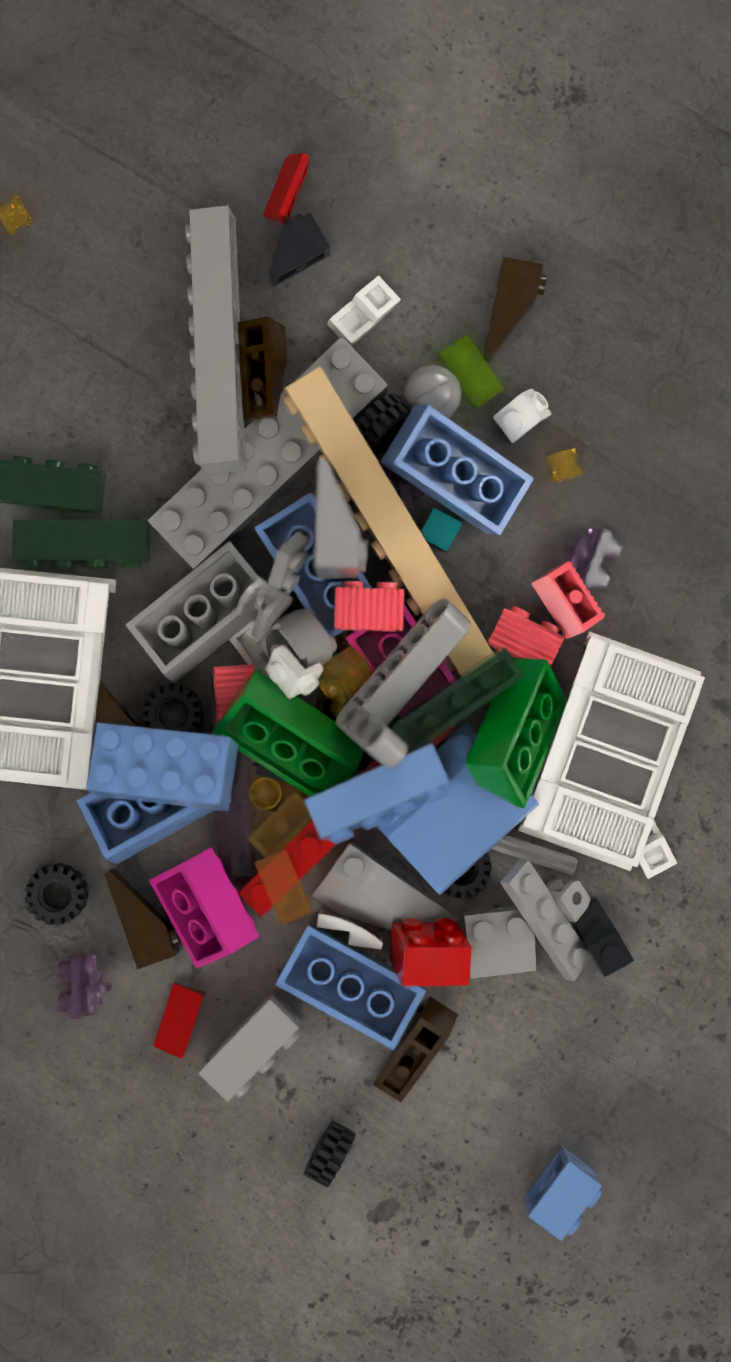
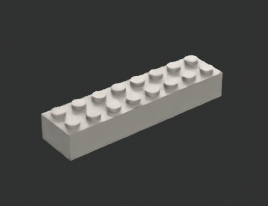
[147,337,388,569]

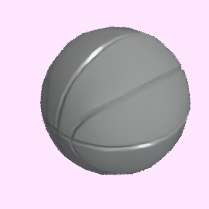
[403,365,462,419]

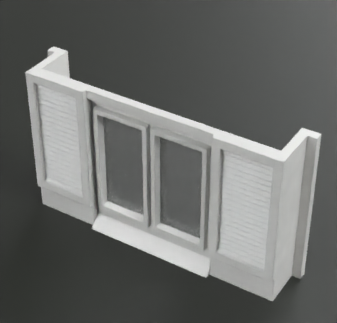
[0,568,117,790]
[518,632,705,871]

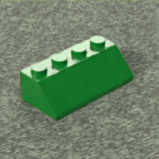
[465,658,567,808]
[212,669,365,797]

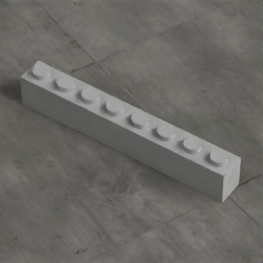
[185,205,246,475]

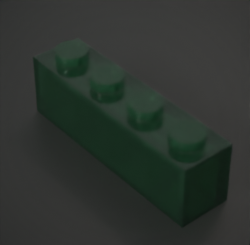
[0,456,106,515]
[12,520,150,569]
[388,648,524,753]

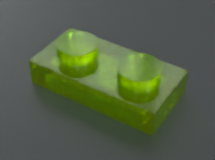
[439,334,504,409]

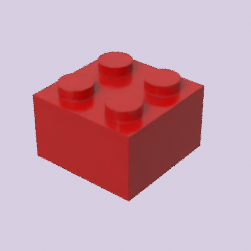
[389,918,472,986]

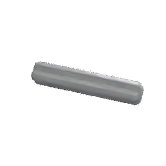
[491,835,578,875]

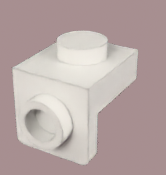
[493,388,551,443]
[265,644,324,699]

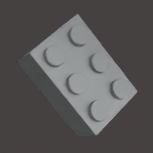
[198,990,301,1102]

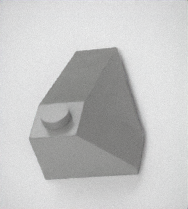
[312,841,458,930]

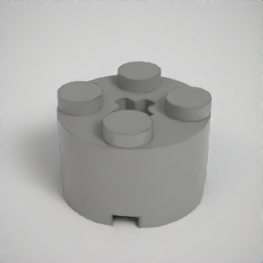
[257,607,337,670]

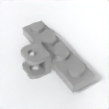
[236,531,309,639]
[500,859,592,981]

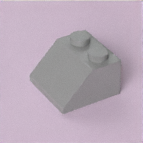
[462,906,536,979]

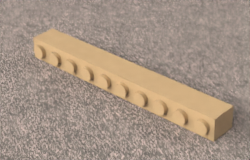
[282,366,495,677]

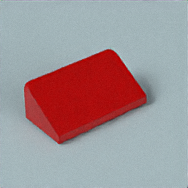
[263,153,310,225]
[153,982,206,1059]

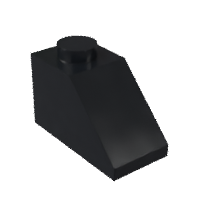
[269,213,331,287]
[572,898,634,977]

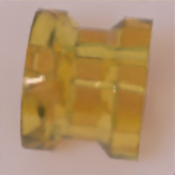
[0,194,34,236]
[545,448,584,483]
[248,777,283,810]

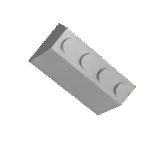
[126,541,259,683]

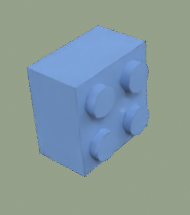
[523,1146,602,1241]

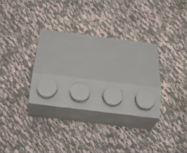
[315,458,367,580]

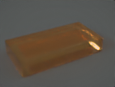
[255,849,313,925]

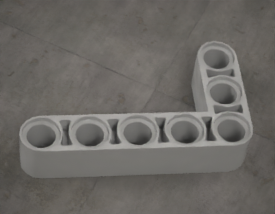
[336,598,470,768]

